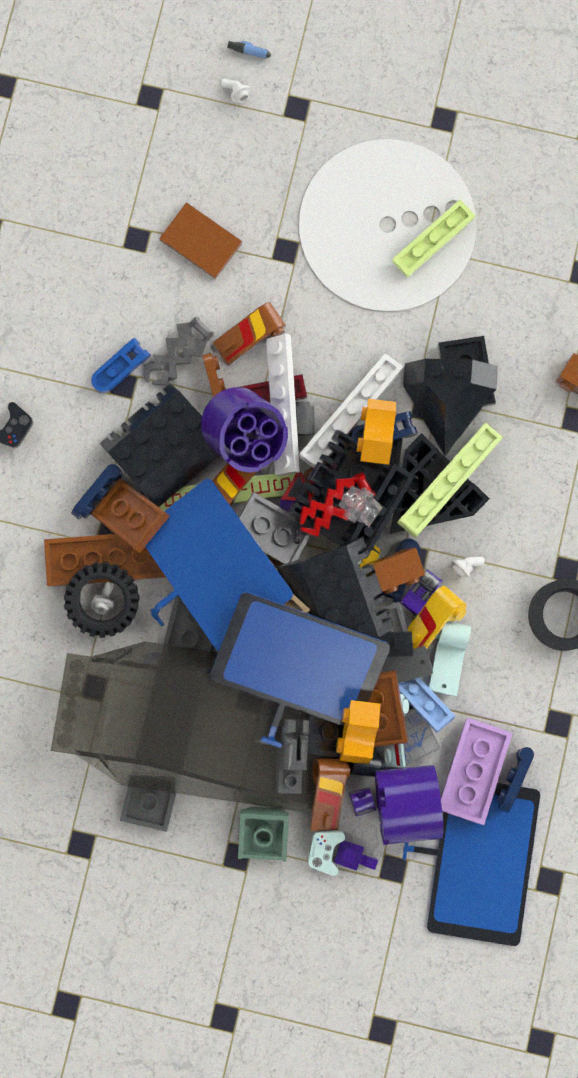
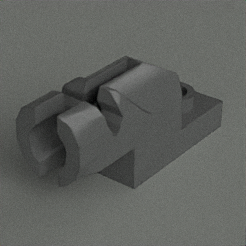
[275,719,309,793]

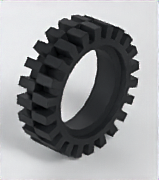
[64,562,140,638]

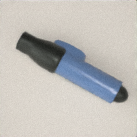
[227,41,271,59]

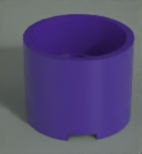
[201,387,288,472]
[375,765,443,845]

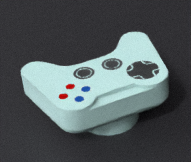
[308,830,345,876]

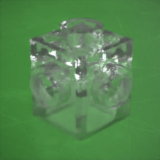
[339,486,383,527]

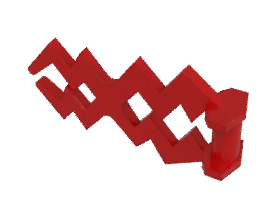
[299,473,375,537]

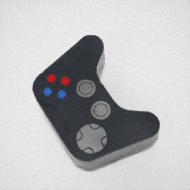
[0,402,33,448]

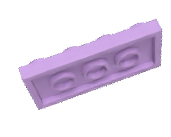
[441,717,513,825]

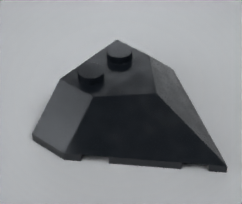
[403,358,498,457]
[390,433,490,534]

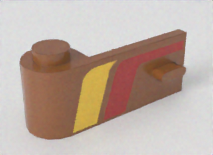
[213,302,286,365]
[212,463,257,506]
[309,758,350,831]

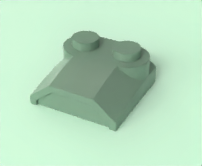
[238,807,289,862]

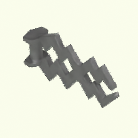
[144,317,214,385]

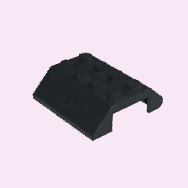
[99,383,220,507]
[288,430,414,558]
[276,537,395,638]

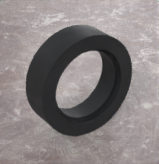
[528,579,578,651]

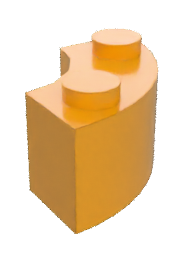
[357,399,396,465]
[336,700,380,764]

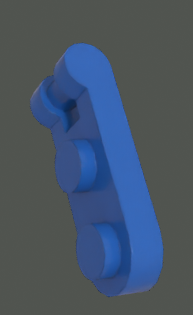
[91,338,151,393]

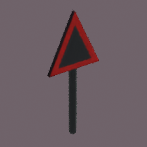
[281,470,312,544]

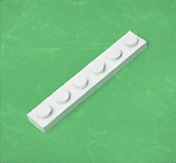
[266,334,300,476]
[299,354,403,468]

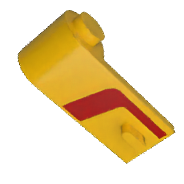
[407,586,467,649]

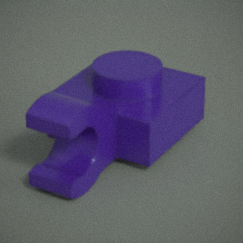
[334,840,378,871]

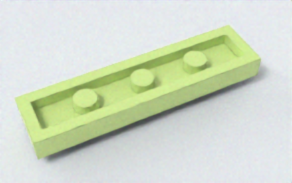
[392,200,475,278]

